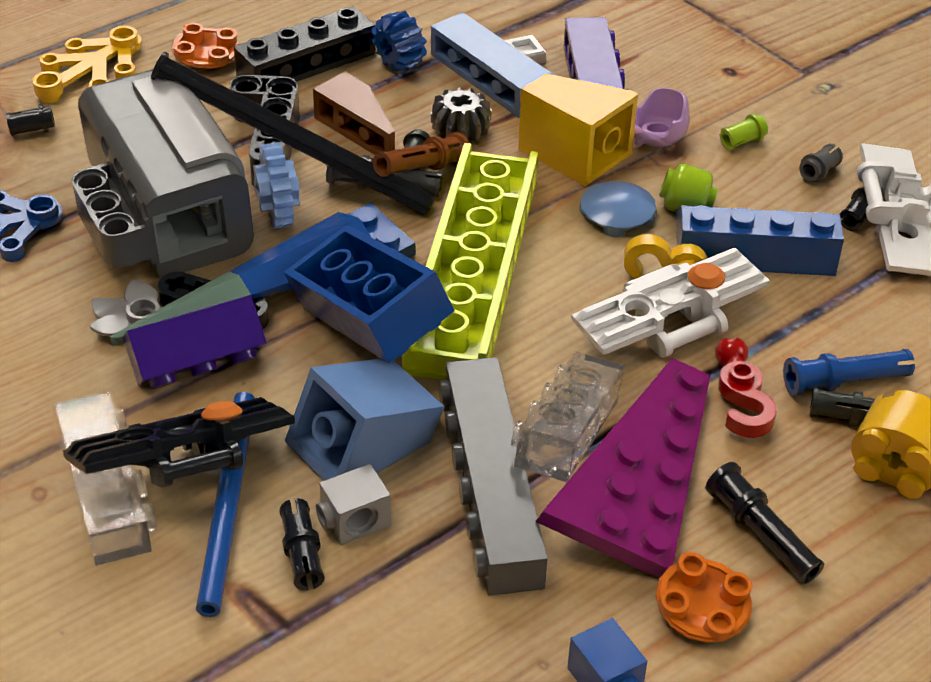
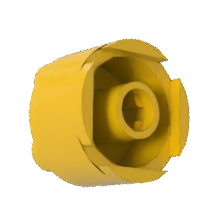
[851,390,931,499]

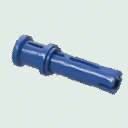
[783,349,915,396]

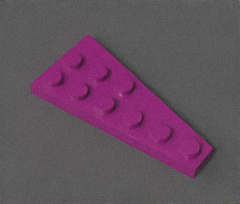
[535,358,711,578]

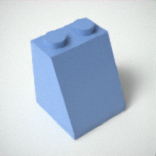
[285,359,444,481]

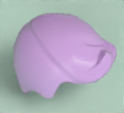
[634,87,690,148]

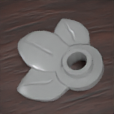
[90,279,162,336]

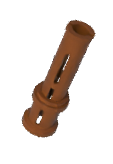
[373,132,469,177]

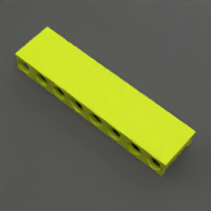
[402,143,538,380]

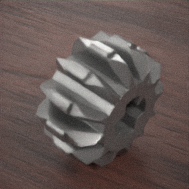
[430,87,492,142]

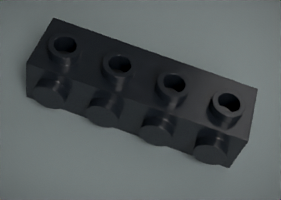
[234,6,376,82]

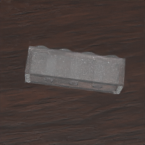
[55,391,157,566]

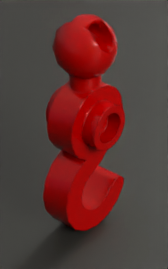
[715,337,777,438]

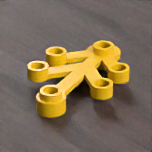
[32,26,142,103]

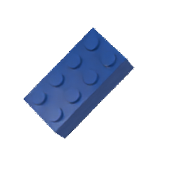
[283,224,455,363]

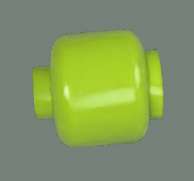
[659,163,718,212]

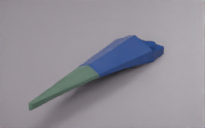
[110,203,416,345]

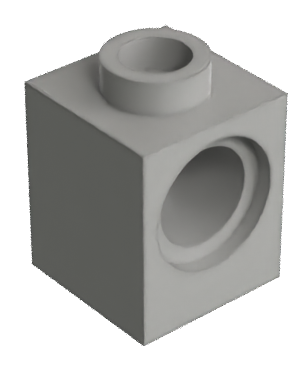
[316,464,391,545]

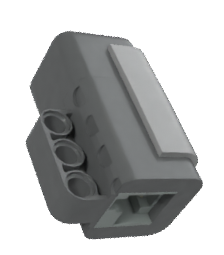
[72,69,254,277]

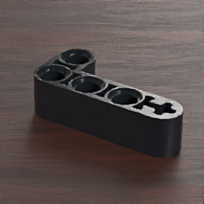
[230,75,300,186]

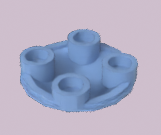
[580,181,656,237]

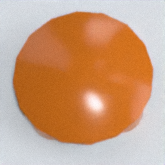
[171,22,239,69]
[655,552,753,643]

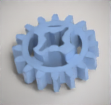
[253,142,300,229]

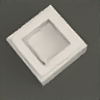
[504,35,547,64]

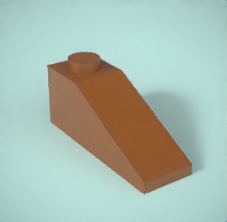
[313,71,395,155]

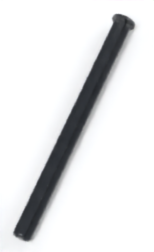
[151,52,435,215]

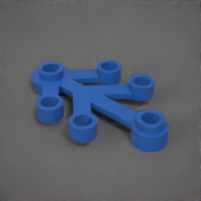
[0,190,63,262]

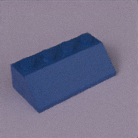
[675,205,844,276]

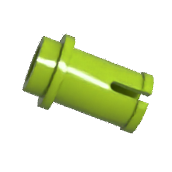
[719,114,768,150]

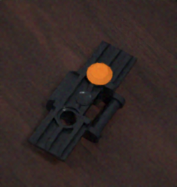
[63,397,295,488]

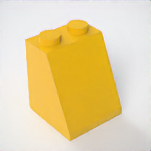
[518,74,638,187]

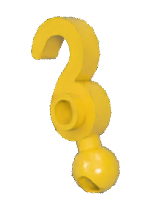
[624,234,707,279]

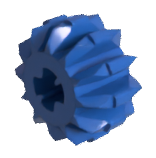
[372,11,427,72]

